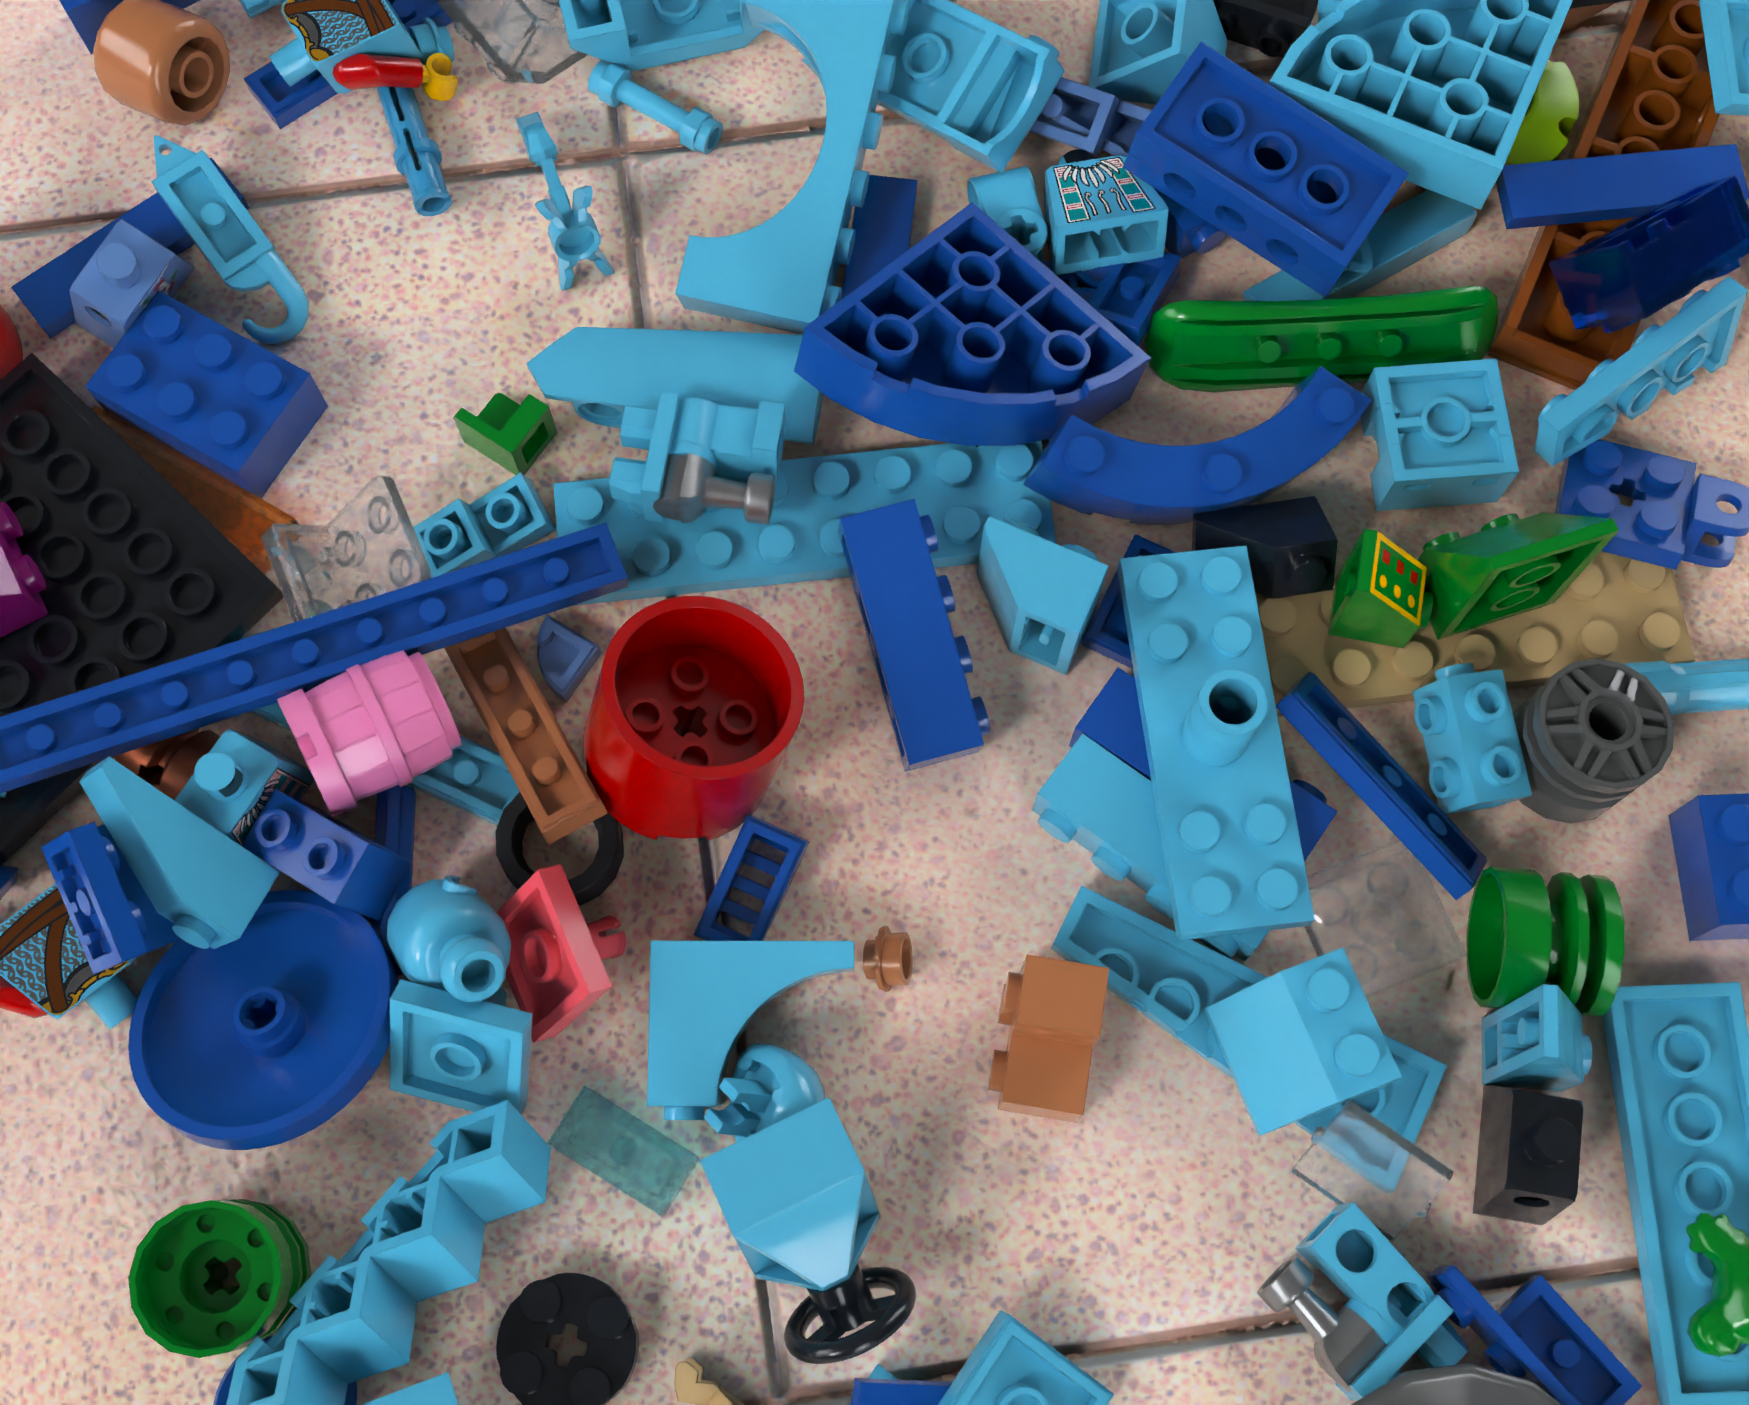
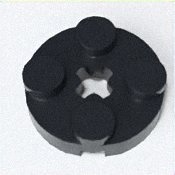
[496,1273,639,1405]

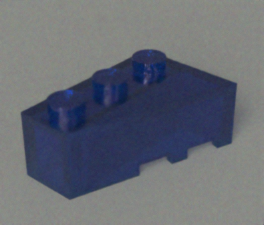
[1549,175,1749,333]

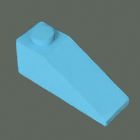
[79,757,280,949]
[1482,984,1592,1092]

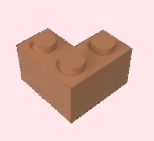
[988,954,1109,1123]

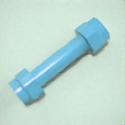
[588,60,723,155]

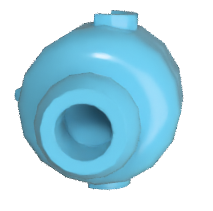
[386,875,511,1002]

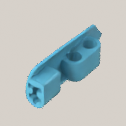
[526,327,824,445]

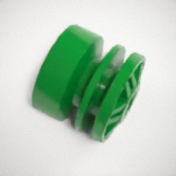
[1466,866,1624,1017]
[128,1199,311,1358]

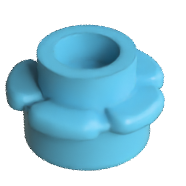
[408,17,454,65]

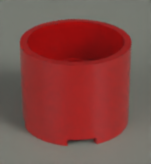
[583,596,804,841]

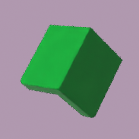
[453,393,557,475]

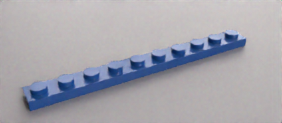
[0,522,628,793]

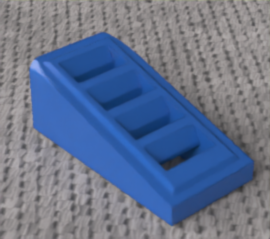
[693,815,810,941]

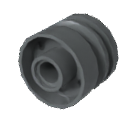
[1513,658,1674,824]

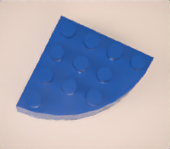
[794,202,1151,446]

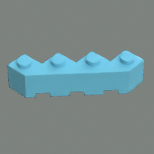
[226,1100,551,1405]

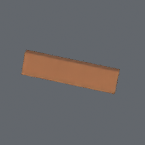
[444,628,607,845]

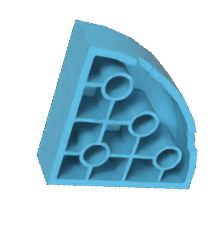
[1269,0,1573,210]

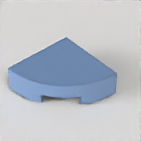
[537,615,602,703]

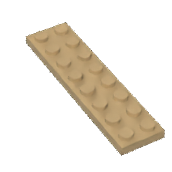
[1255,551,1695,717]

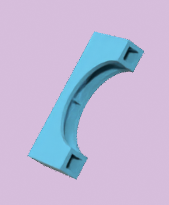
[675,0,910,335]

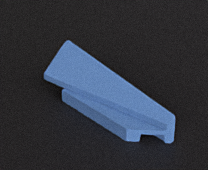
[1029,77,1151,157]

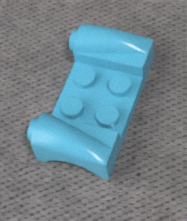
[803,0,1064,173]

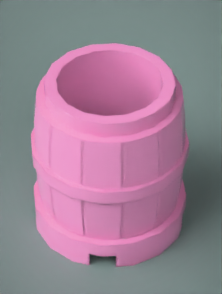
[277,650,462,817]

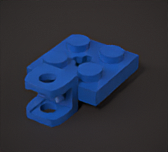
[1555,439,1749,570]

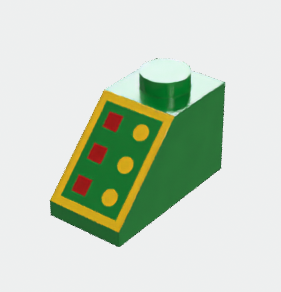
[1328,529,1433,648]

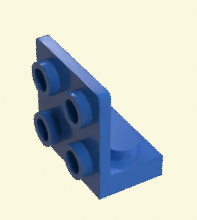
[41,822,181,975]

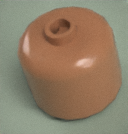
[93,0,230,126]

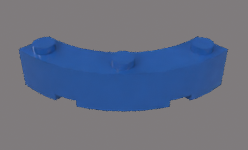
[1023,366,1372,525]

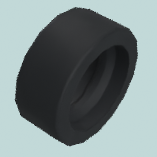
[495,792,624,906]

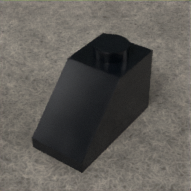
[1192,496,1338,599]

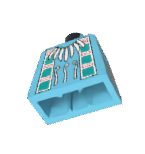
[1044,149,1169,275]
[175,728,314,845]

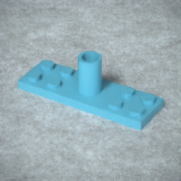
[1117,546,1315,941]

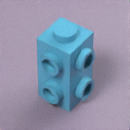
[1412,663,1532,815]

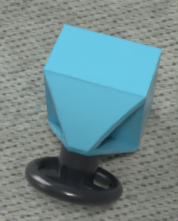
[700,1097,916,1364]

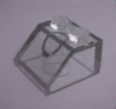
[438,0,588,84]

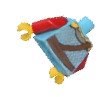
[269,0,459,101]
[0,883,138,1029]

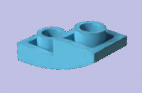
[408,472,556,578]

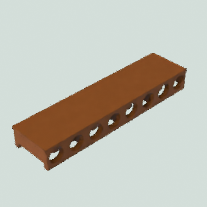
[1487,0,1720,390]

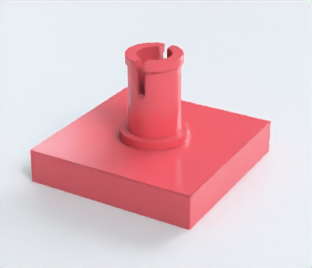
[496,864,626,1043]

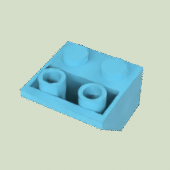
[977,516,1109,675]

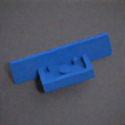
[1427,1265,1642,1405]

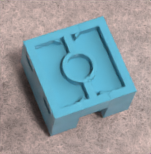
[1360,359,1519,511]

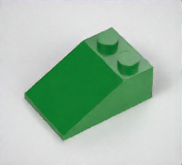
[1417,512,1619,640]

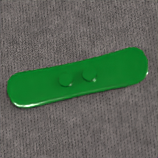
[1144,286,1498,393]

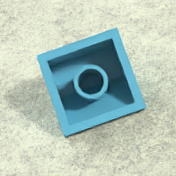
[1204,947,1402,1137]

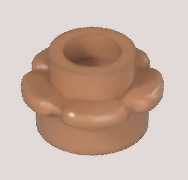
[863,926,913,992]

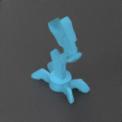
[516,112,615,291]

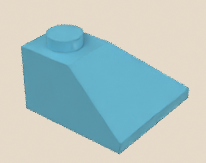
[1089,0,1227,105]

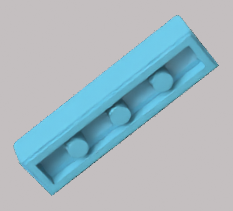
[1242,189,1477,301]

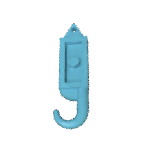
[151,135,309,344]

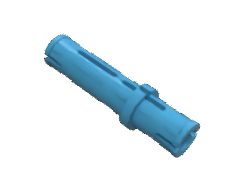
[376,87,452,216]

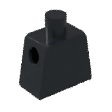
[1473,1085,1583,1226]

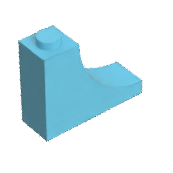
[647,941,854,1120]

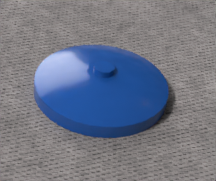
[128,890,398,1150]

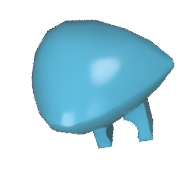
[704,1043,825,1142]

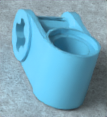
[967,166,1048,262]

